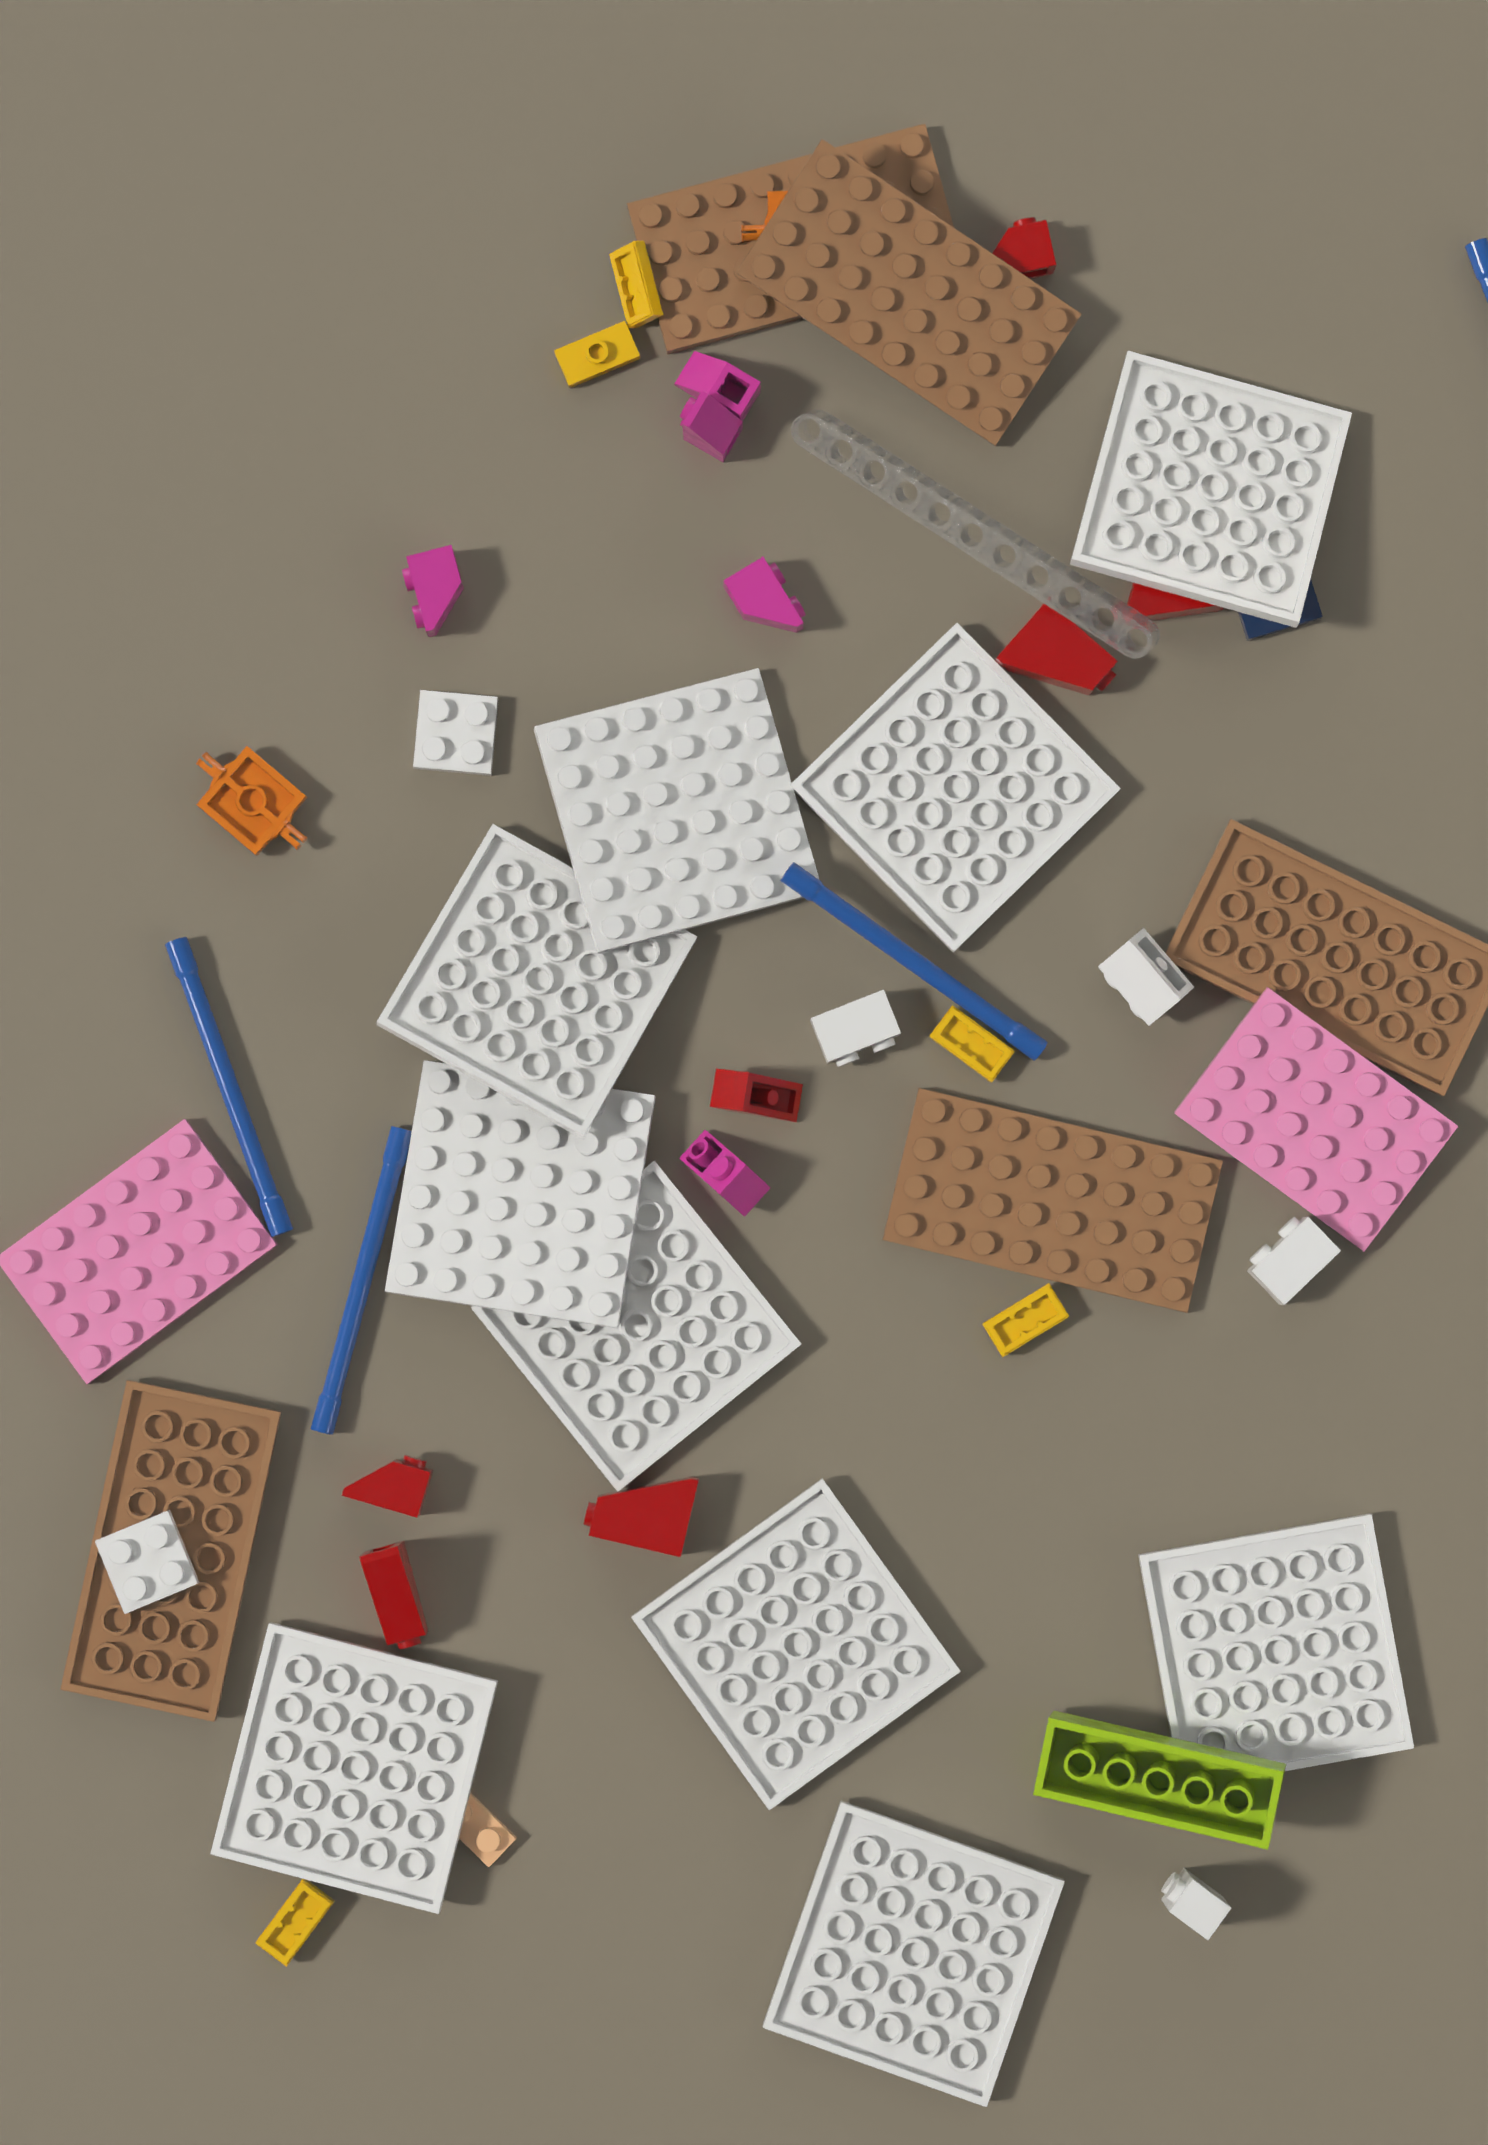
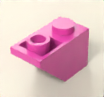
[674,351,761,421]
[680,390,743,462]
[402,545,464,637]
[723,556,806,633]
[679,1130,771,1217]

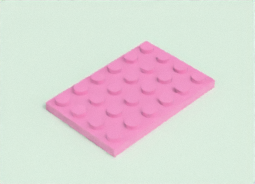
[1174,987,1458,1252]
[0,1119,278,1384]

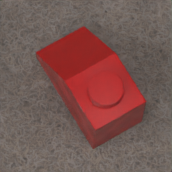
[992,217,1056,279]
[710,1068,803,1123]
[342,1455,434,1518]

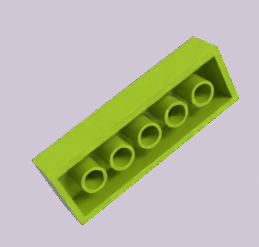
[1033,1710,1286,1850]

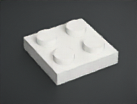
[413,690,499,776]
[95,1510,200,1614]

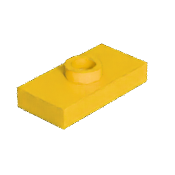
[609,241,663,328]
[554,321,640,389]
[929,1005,1015,1083]
[982,1283,1070,1357]
[255,1879,335,1967]

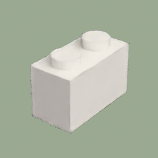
[1098,928,1194,1026]
[810,990,901,1067]
[1247,1217,1341,1305]
[1161,1868,1231,1940]

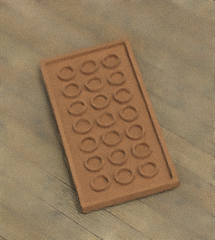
[627,123,954,354]
[736,139,1081,446]
[1165,819,1488,1097]
[882,1088,1223,1313]
[60,1380,282,1722]

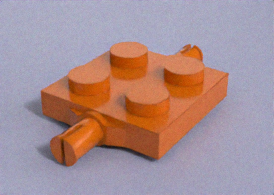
[196,746,308,856]

